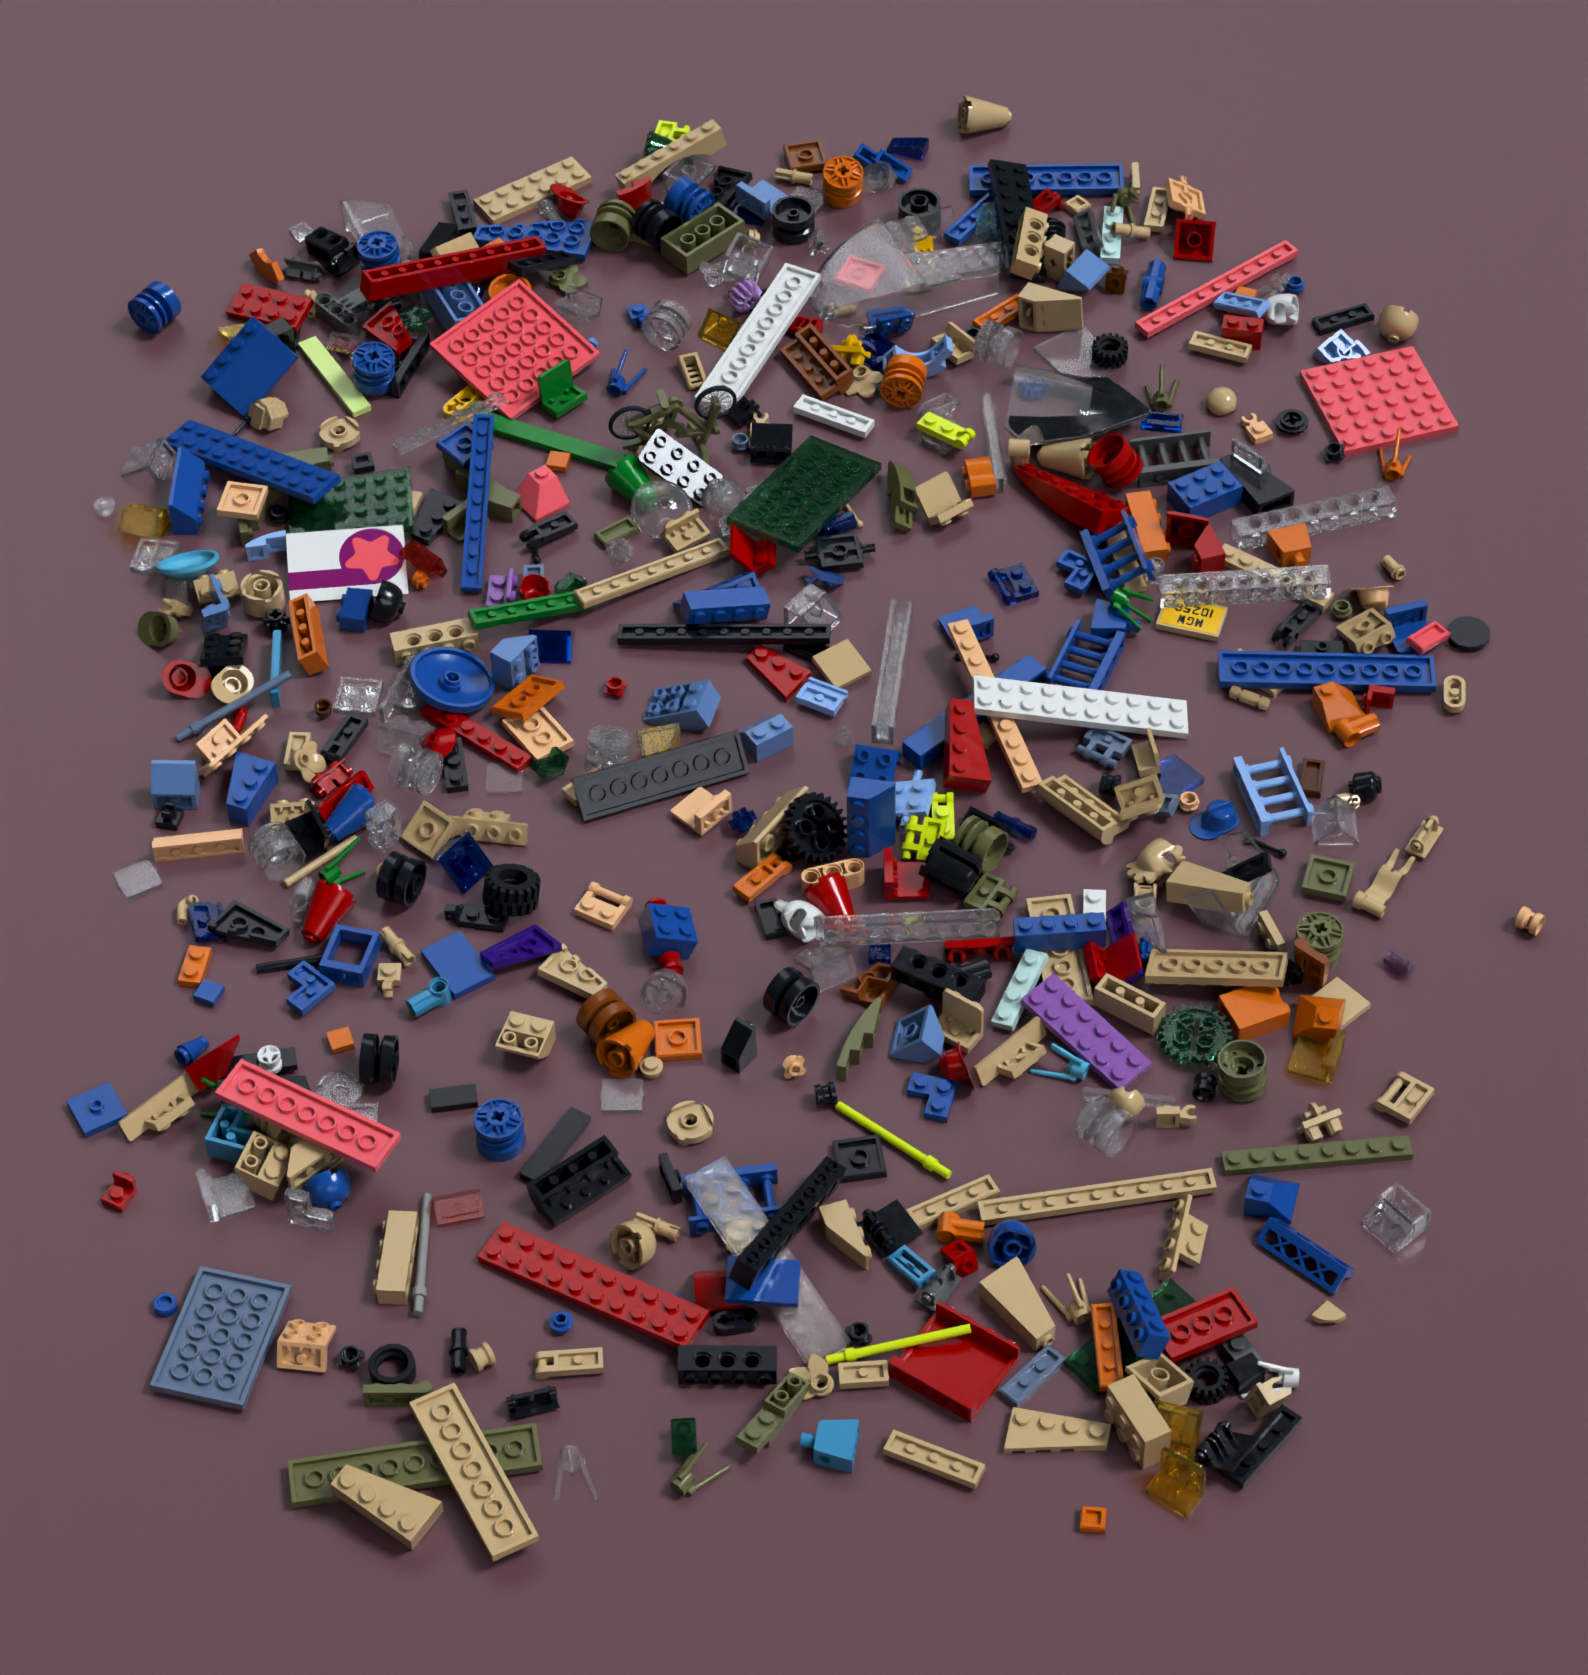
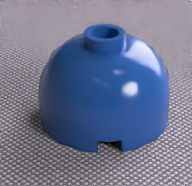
[302,1168,352,1211]
[987,1220,1037,1267]

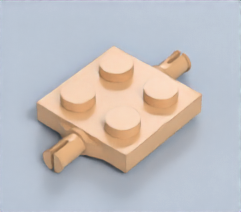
[1165,175,1206,220]

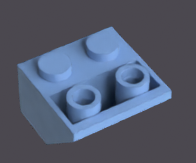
[490,635,540,690]
[151,760,201,809]

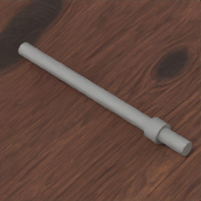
[412,1193,432,1317]

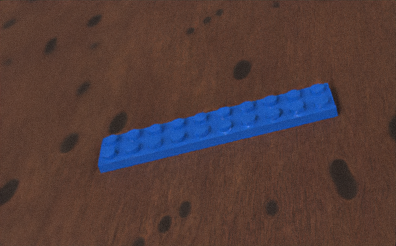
[162,419,341,504]
[1217,650,1437,692]

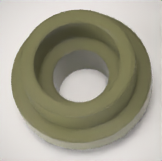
[1331,599,1352,619]

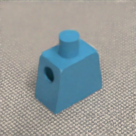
[800,1419,859,1474]

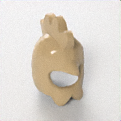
[1126,838,1186,884]

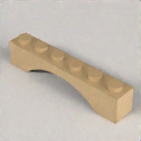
[615,119,727,190]

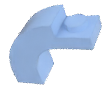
[882,335,953,378]

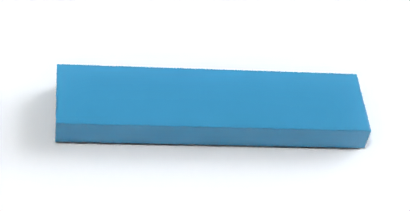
[269,630,283,707]

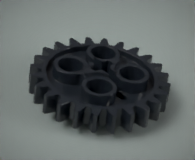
[782,792,847,865]

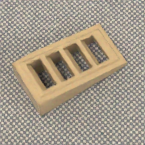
[677,352,707,391]

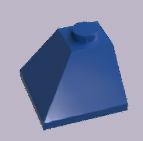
[1243,1174,1300,1224]

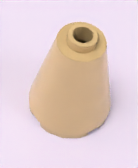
[957,96,1011,134]
[1037,438,1095,480]

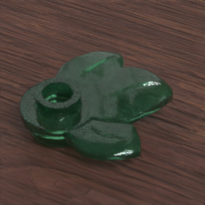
[399,304,434,332]

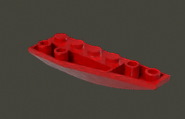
[1013,463,1130,535]

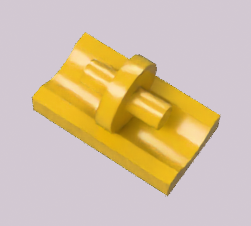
[831,334,871,367]

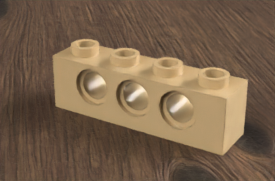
[1009,207,1049,280]
[389,618,480,666]

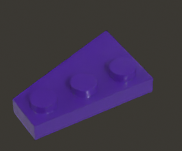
[480,924,562,970]

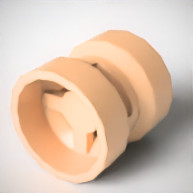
[1514,906,1545,936]

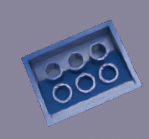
[200,316,299,417]

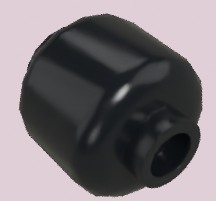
[1348,771,1382,801]

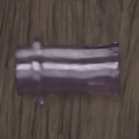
[1383,951,1414,977]

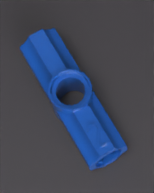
[1140,259,1166,311]

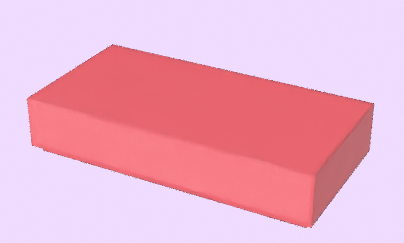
[1405,621,1451,655]

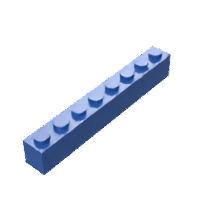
[902,654,1047,770]

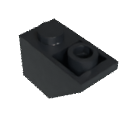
[721,1016,757,1074]

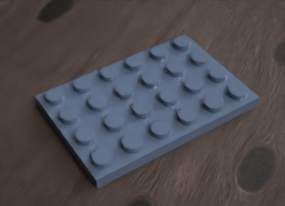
[149,1266,292,1411]

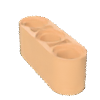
[801,858,864,895]

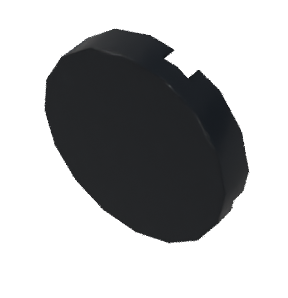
[1447,616,1490,652]

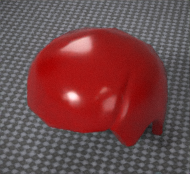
[519,574,551,600]

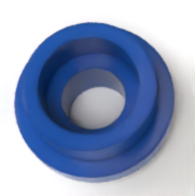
[1285,275,1305,294]
[549,1311,573,1334]

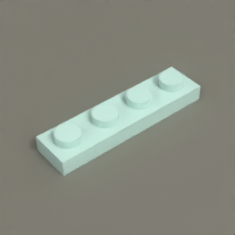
[1100,206,1124,264]
[991,948,1049,1031]

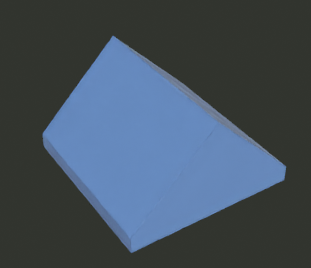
[1057,249,1110,291]

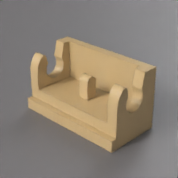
[1244,1377,1292,1420]

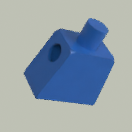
[1091,599,1141,639]

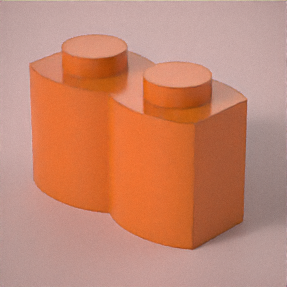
[961,456,996,498]

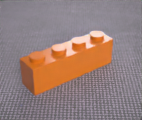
[1125,490,1171,565]
[288,593,329,675]

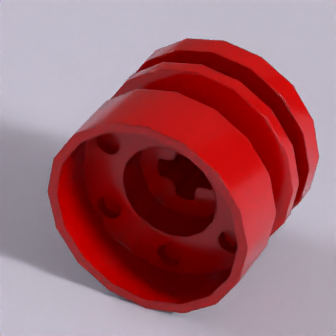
[1088,433,1143,489]

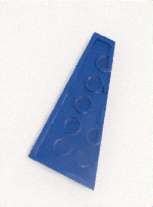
[473,218,593,261]

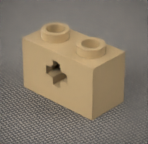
[1042,234,1075,282]

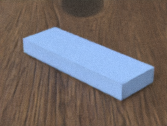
[1212,291,1271,318]

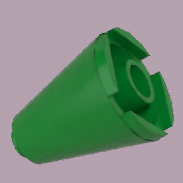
[605,454,659,511]

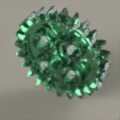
[1158,1002,1233,1068]

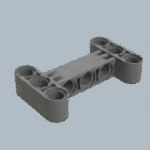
[315,287,420,339]

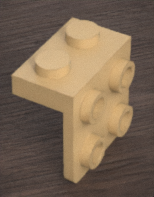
[914,472,974,526]
[1114,774,1165,822]
[937,988,984,1054]

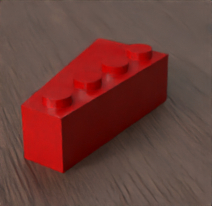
[943,698,992,793]

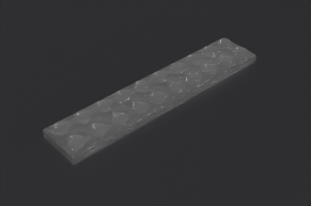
[684,1156,851,1366]

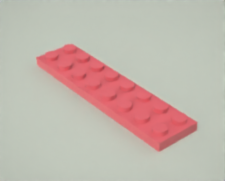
[215,1059,402,1173]

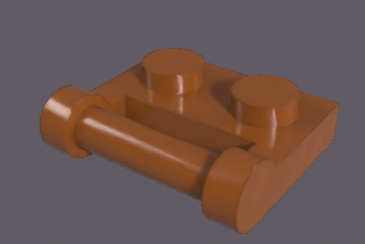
[1294,938,1330,991]

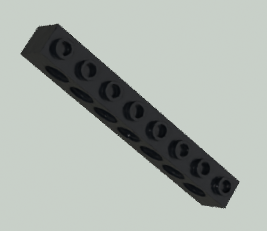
[728,1156,847,1291]

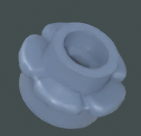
[730,433,751,451]

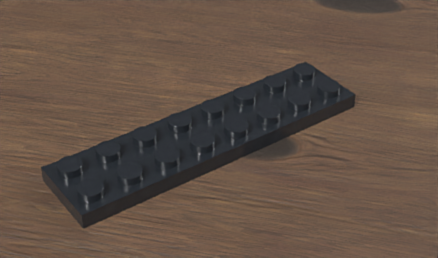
[988,159,1047,283]
[571,730,750,821]

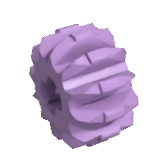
[728,279,762,313]

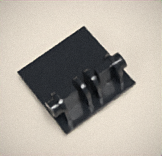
[750,423,793,464]
[857,1199,923,1258]
[1194,1420,1260,1472]

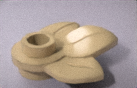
[846,365,883,398]
[290,741,326,784]
[789,1354,834,1400]

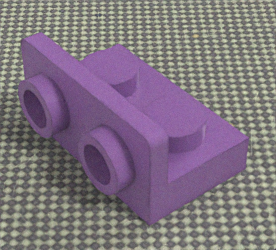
[486,568,519,607]

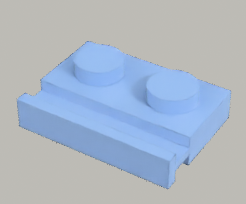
[796,677,848,717]

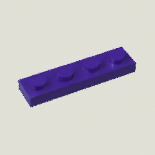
[1106,901,1144,985]

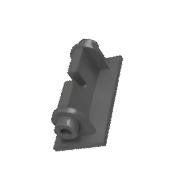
[282,257,325,282]
[915,1263,963,1312]

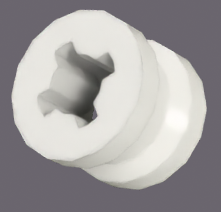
[257,1045,282,1074]

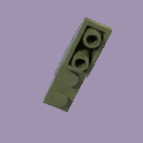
[887,460,918,533]
[735,1372,811,1455]

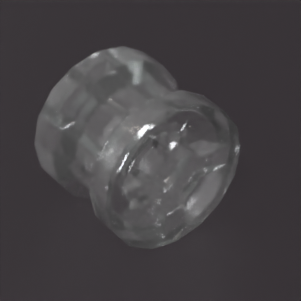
[1144,557,1165,584]

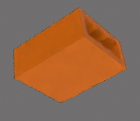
[1218,986,1291,1040]

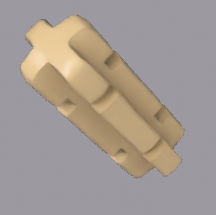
[1229,686,1270,711]

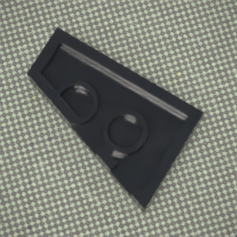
[411,488,462,546]

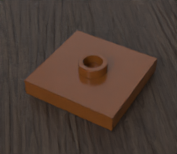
[783,140,828,172]

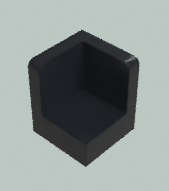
[1226,1353,1265,1396]

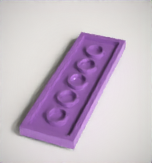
[1020,973,1152,1089]

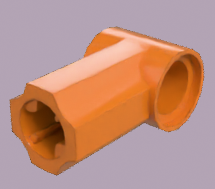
[1333,713,1380,747]
[935,1211,985,1243]

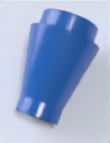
[174,1036,209,1066]

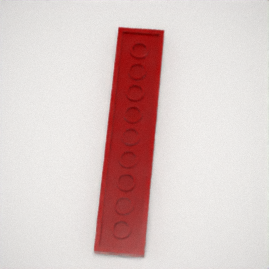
[477,1221,710,1349]

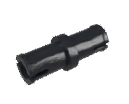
[449,1327,469,1376]

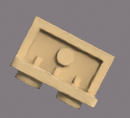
[930,322,977,365]
[662,508,711,554]
[193,569,240,606]

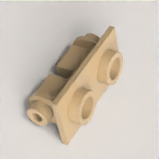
[1404,815,1444,859]

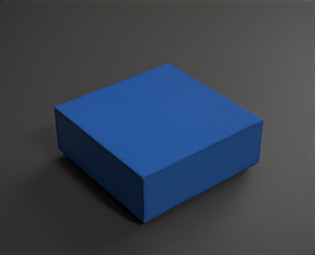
[193,979,225,1007]

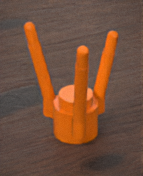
[1378,428,1412,481]

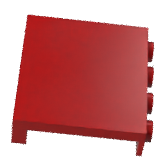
[888,1301,1020,1423]

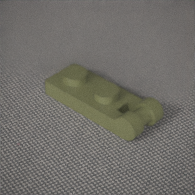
[363,1380,433,1406]

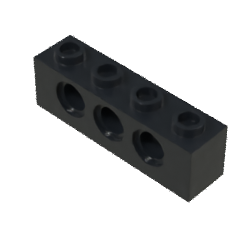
[891,946,985,1003]
[677,1345,777,1386]

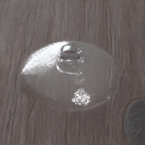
[631,480,693,539]

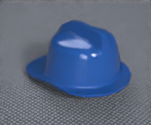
[1190,800,1240,840]

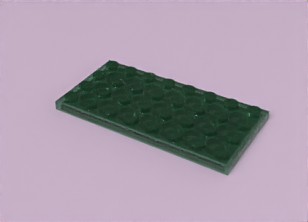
[726,435,882,553]

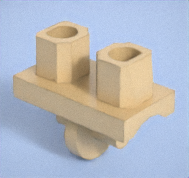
[1296,1102,1343,1144]

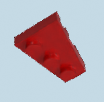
[747,645,811,703]

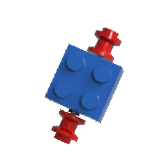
[638,897,698,980]

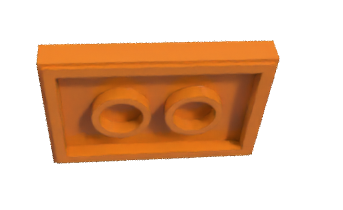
[491,674,565,722]

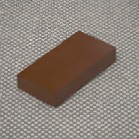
[1300,758,1325,798]

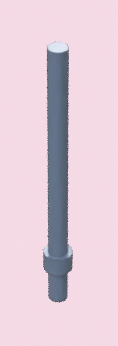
[175,670,292,742]

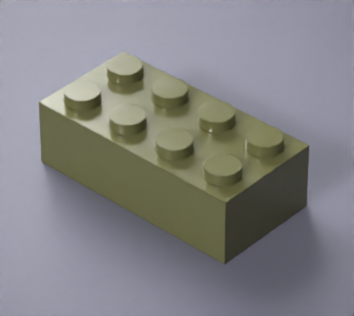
[660,202,745,275]

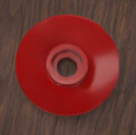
[418,728,457,763]

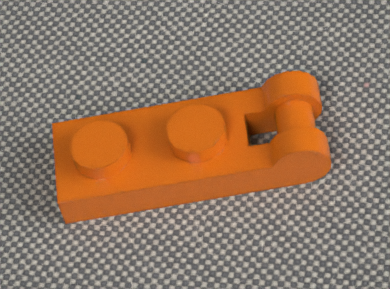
[733,853,792,903]

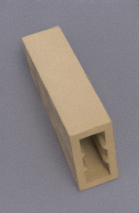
[1166,861,1254,914]
[979,1256,1055,1352]

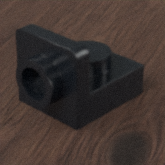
[728,396,762,427]

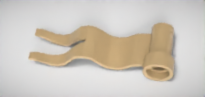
[1351,848,1416,918]

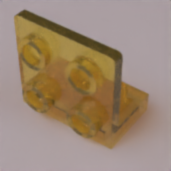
[1287,1030,1346,1084]
[1145,1446,1207,1519]

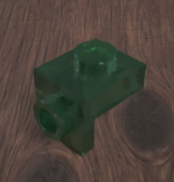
[554,572,587,594]
[531,746,569,780]
[671,1418,697,1457]

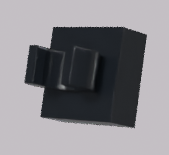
[155,802,184,831]

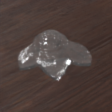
[699,260,738,287]

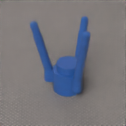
[606,349,647,396]

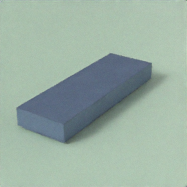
[998,1344,1066,1408]

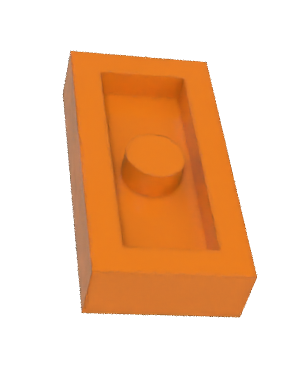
[177,945,212,988]

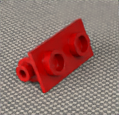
[309,758,353,798]

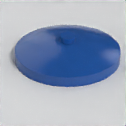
[409,647,495,713]

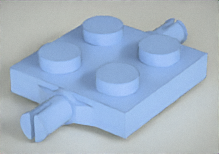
[896,769,937,831]

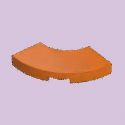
[249,248,284,283]

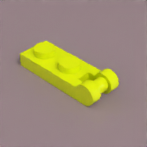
[917,411,976,449]
[931,792,955,842]

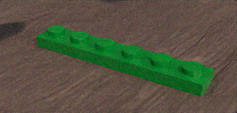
[468,591,594,630]

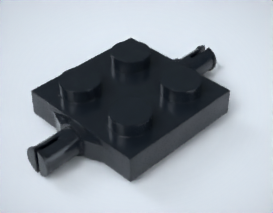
[804,532,875,572]

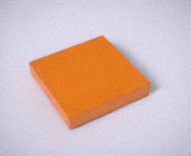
[653,1018,702,1062]

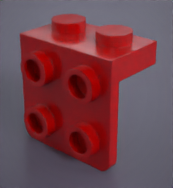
[1083,933,1142,984]

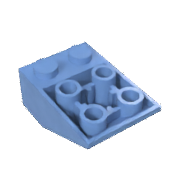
[643,679,721,731]

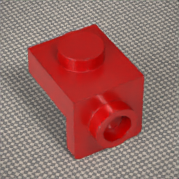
[1362,684,1395,714]

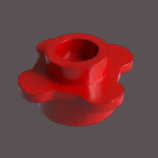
[603,676,627,697]

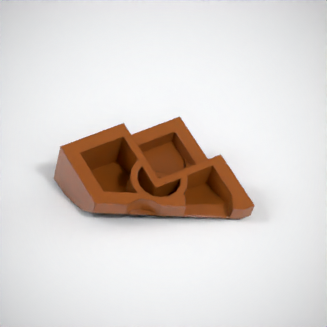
[839,962,900,1008]

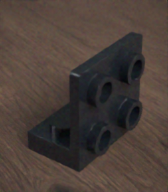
[283,799,331,863]

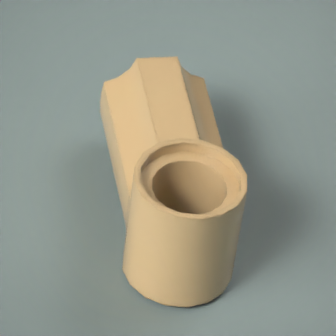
[1008,438,1030,468]

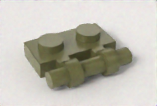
[963,871,1019,922]

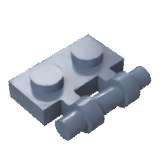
[1076,728,1132,769]

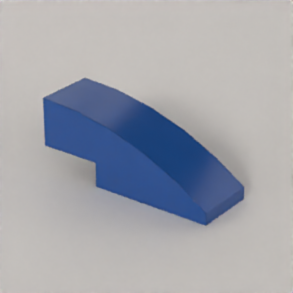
[852,143,913,183]

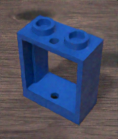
[319,924,382,988]

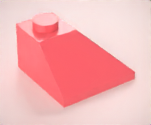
[516,465,570,523]

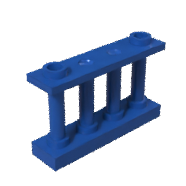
[1080,509,1156,600]
[1045,619,1125,690]
[682,1162,783,1235]

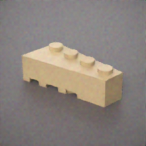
[330,1464,444,1551]

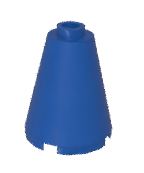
[325,782,384,842]

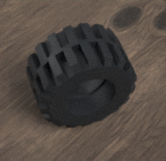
[482,863,541,917]

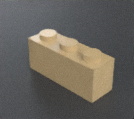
[1093,973,1166,1035]

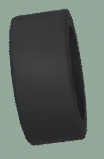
[368,1344,416,1384]

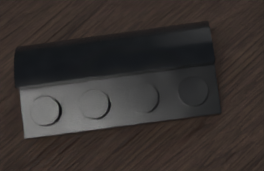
[527,1135,632,1227]

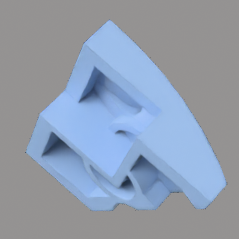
[1313,329,1370,364]

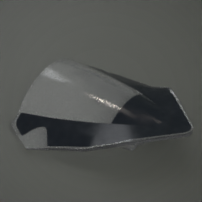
[1005,363,1151,446]

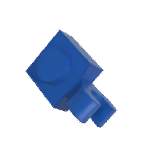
[626,302,651,332]
[805,567,845,587]

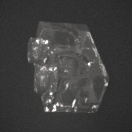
[365,798,403,853]

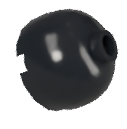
[369,580,406,623]

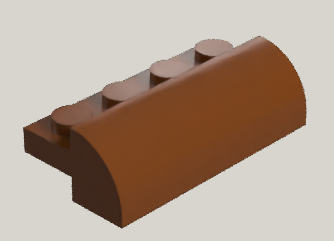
[780,323,854,401]

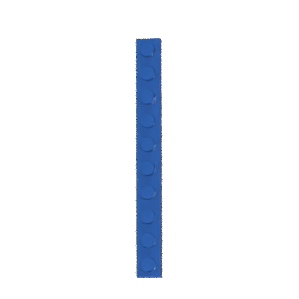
[461,414,494,593]

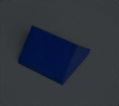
[529,629,575,664]

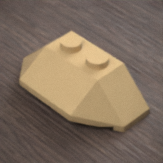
[287,1139,345,1192]

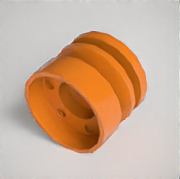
[822,156,864,208]
[880,353,927,408]

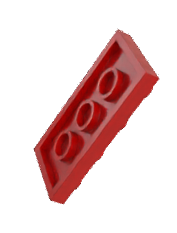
[226,283,314,332]
[1161,1286,1258,1363]

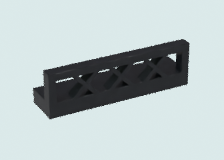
[382,330,431,399]

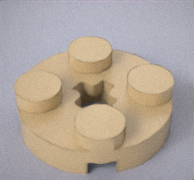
[319,416,360,453]
[667,1101,714,1146]

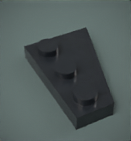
[710,166,753,208]
[207,900,290,948]

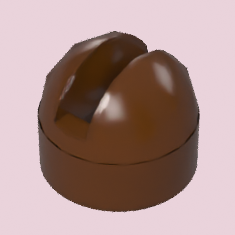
[315,698,332,718]

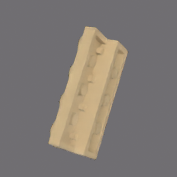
[1036,775,1130,845]

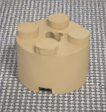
[240,570,285,618]

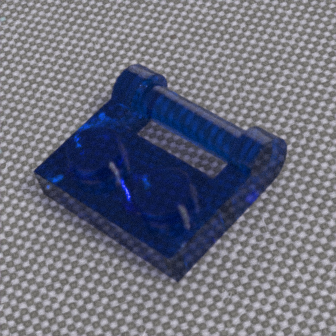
[857,329,899,372]
[987,563,1039,606]

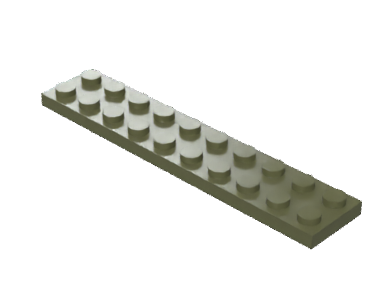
[287,1423,543,1508]

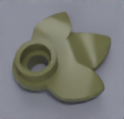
[549,266,589,294]

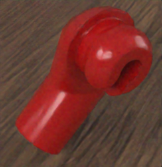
[232,706,248,733]

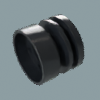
[631,199,683,251]

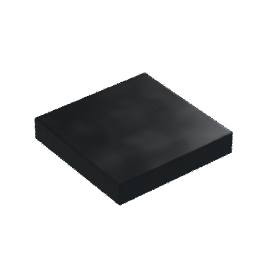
[832,1135,887,1184]

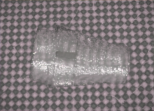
[536,199,562,221]

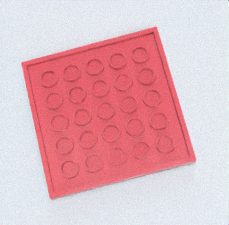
[430,279,600,420]
[1299,346,1459,457]

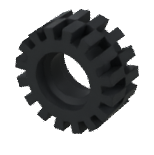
[1092,333,1128,369]
[1185,1357,1229,1405]

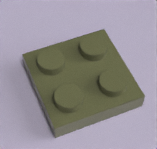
[1301,854,1355,902]

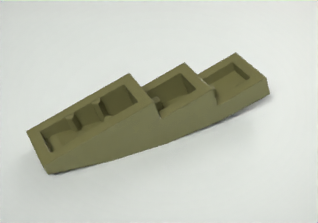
[837,997,882,1081]

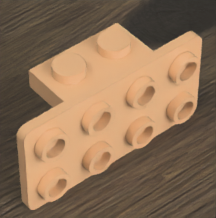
[193,713,269,777]

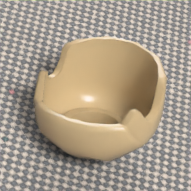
[1206,387,1237,416]
[1107,1086,1145,1120]

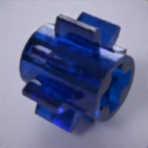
[728,806,757,833]

